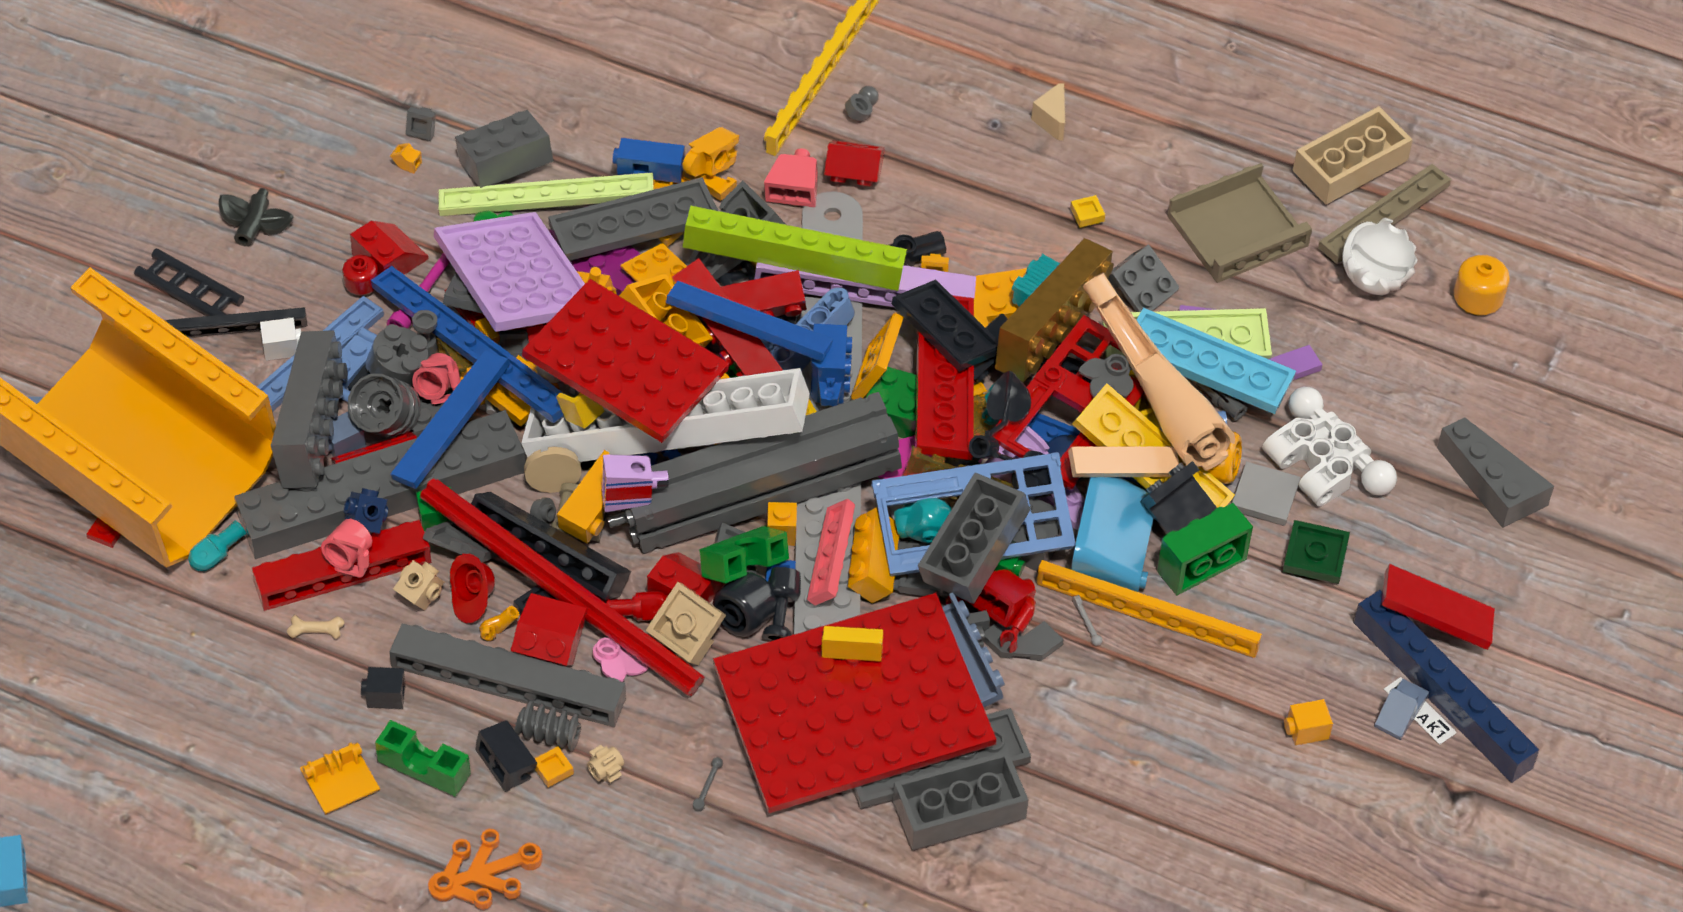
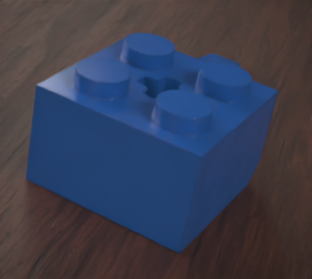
[810,324,852,406]

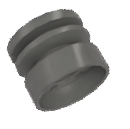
[348,374,421,438]

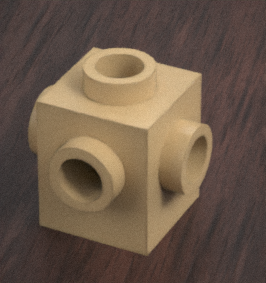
[393,560,445,610]

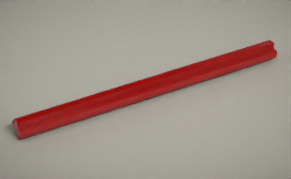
[420,478,705,696]

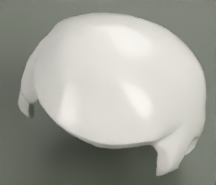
[1342,218,1418,295]

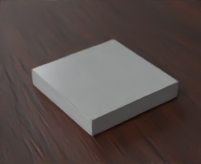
[1232,461,1301,526]

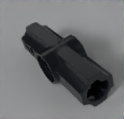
[888,231,947,267]

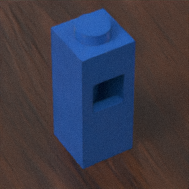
[613,138,685,183]

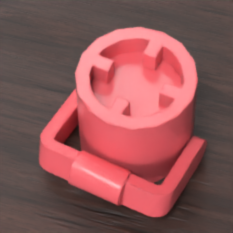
[412,353,461,404]
[321,519,373,577]

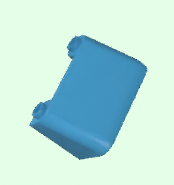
[1071,477,1155,592]

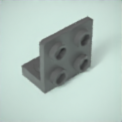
[1109,244,1179,312]

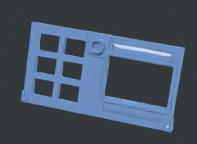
[871,452,1076,576]

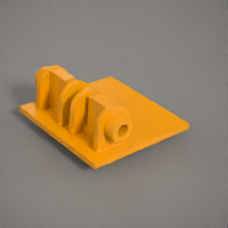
[620,243,687,283]
[300,742,380,814]

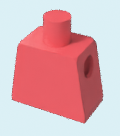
[764,148,818,207]

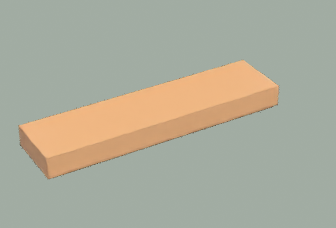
[1068,447,1179,477]

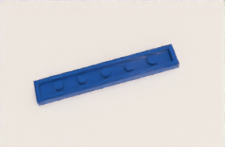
[666,281,833,361]
[391,350,510,489]

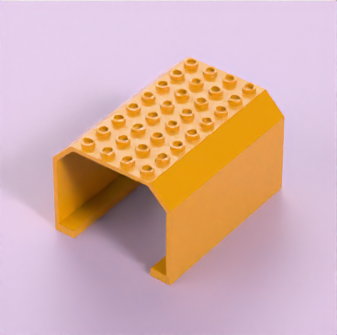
[0,267,276,568]

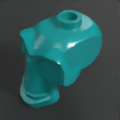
[894,498,951,543]

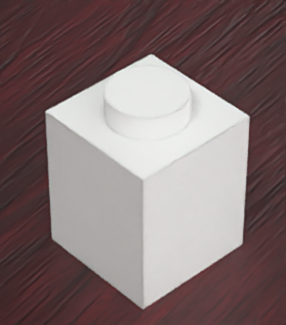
[260,318,301,361]

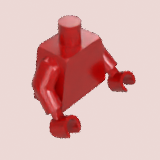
[946,569,1036,653]

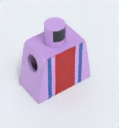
[602,455,669,512]

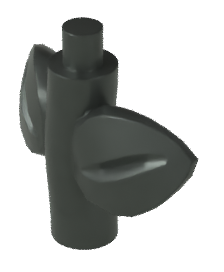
[219,188,294,246]

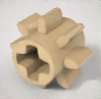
[587,745,624,783]

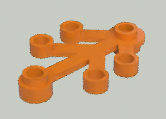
[428,829,542,909]

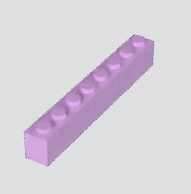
[754,262,976,307]

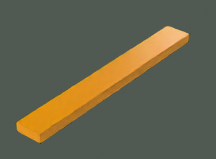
[1037,560,1262,658]

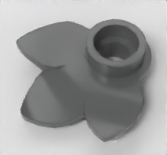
[1079,354,1133,398]

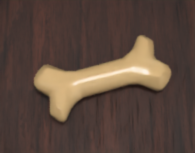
[287,615,344,639]

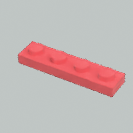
[807,498,855,605]

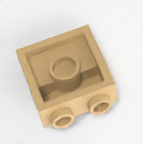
[646,582,726,665]

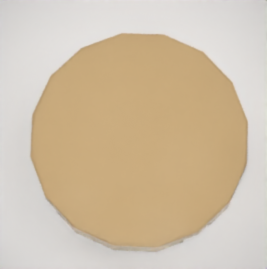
[524,446,582,493]

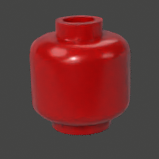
[342,255,379,295]

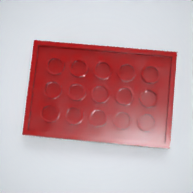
[522,279,729,443]

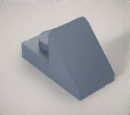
[1374,678,1429,741]

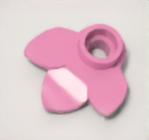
[593,637,648,682]

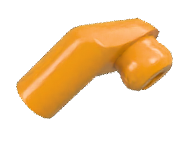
[479,606,519,641]

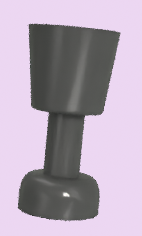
[412,310,439,357]

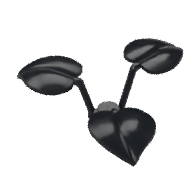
[935,371,1053,499]

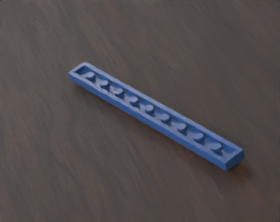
[371,266,564,423]

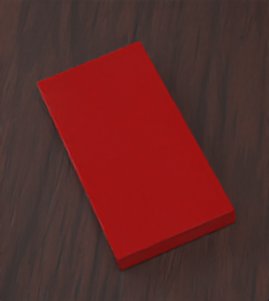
[1381,564,1495,650]

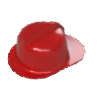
[450,553,495,623]

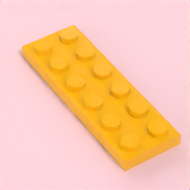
[1072,383,1235,508]

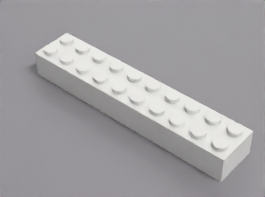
[521,368,810,462]

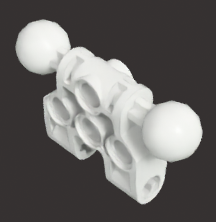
[1262,386,1397,506]

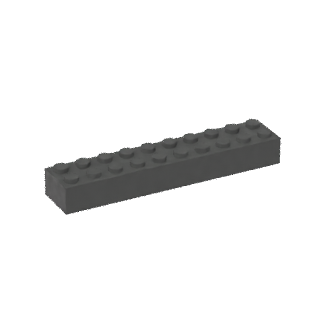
[234,410,526,559]

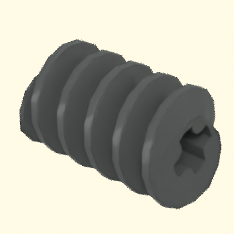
[515,700,581,751]

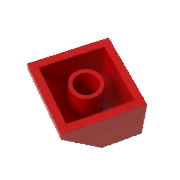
[824,140,885,186]
[350,220,429,275]
[647,552,725,603]
[511,593,588,666]

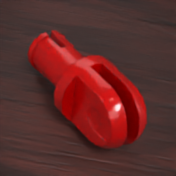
[606,591,668,621]

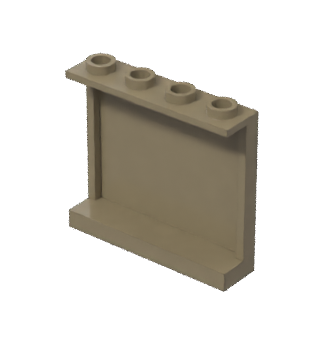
[1167,163,1312,283]

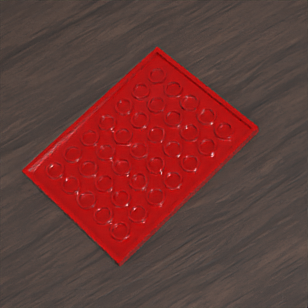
[713,593,996,813]

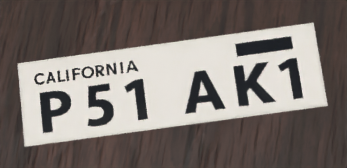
[1384,677,1457,744]

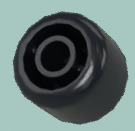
[713,572,777,637]

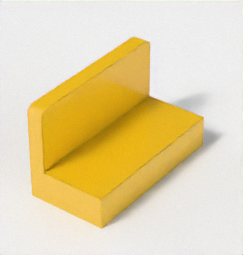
[822,626,883,661]

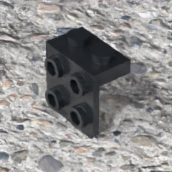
[1141,461,1217,534]

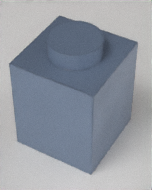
[328,411,366,457]

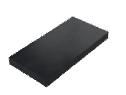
[891,279,998,372]

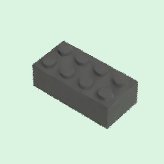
[918,472,1030,604]
[893,751,1029,850]

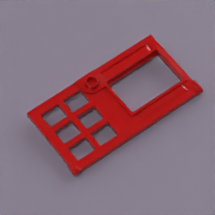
[992,315,1145,490]

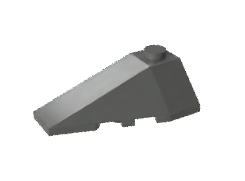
[686,180,786,280]

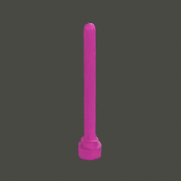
[387,252,450,329]

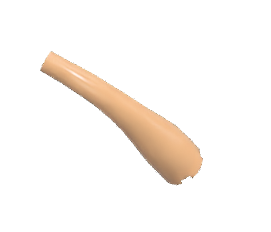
[1082,272,1235,470]

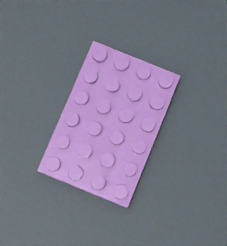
[434,212,585,332]

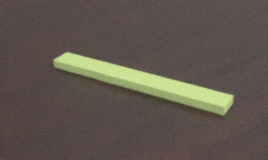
[439,173,654,216]

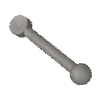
[1072,595,1103,646]

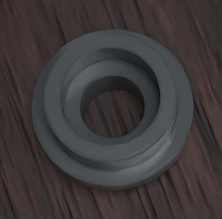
[530,497,556,524]

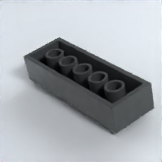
[271,330,348,488]

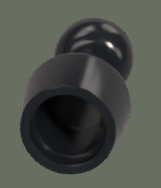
[762,567,801,641]

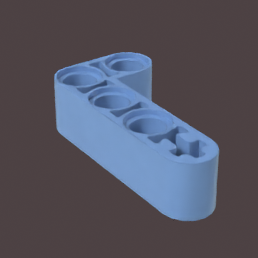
[759,287,855,371]

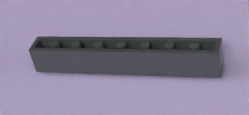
[389,623,626,728]

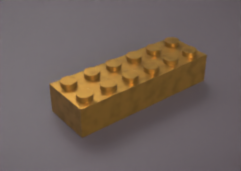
[995,238,1113,382]

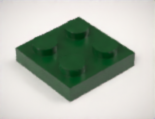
[1283,520,1350,584]

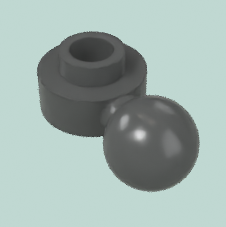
[845,86,879,121]

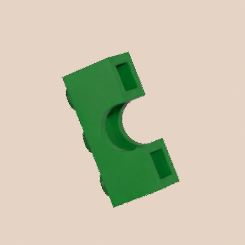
[699,526,789,583]
[375,720,471,797]

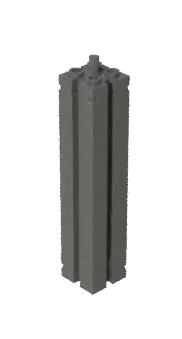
[607,392,902,553]

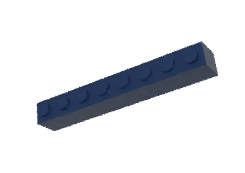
[1354,590,1539,783]

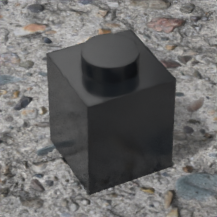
[361,667,406,709]

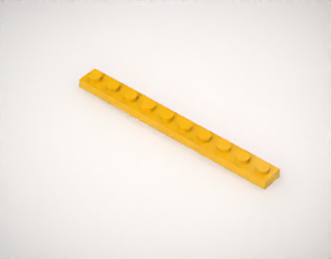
[764,0,880,156]

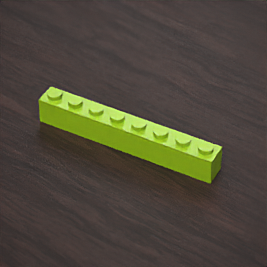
[683,206,907,291]

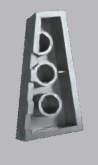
[1437,417,1554,528]

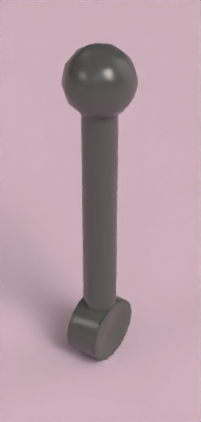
[693,757,723,812]

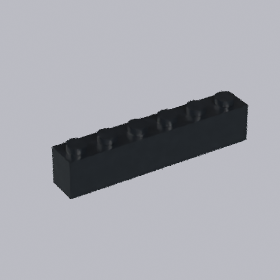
[471,492,631,600]

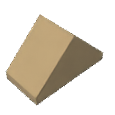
[1031,83,1065,140]

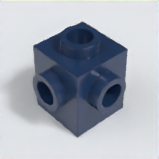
[344,488,388,533]

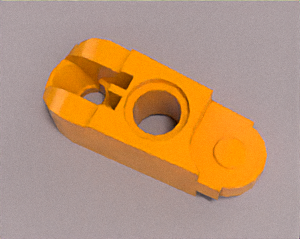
[682,127,740,177]

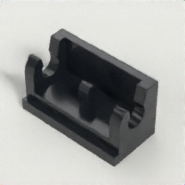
[475,720,537,792]

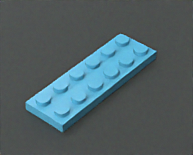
[1136,308,1296,414]

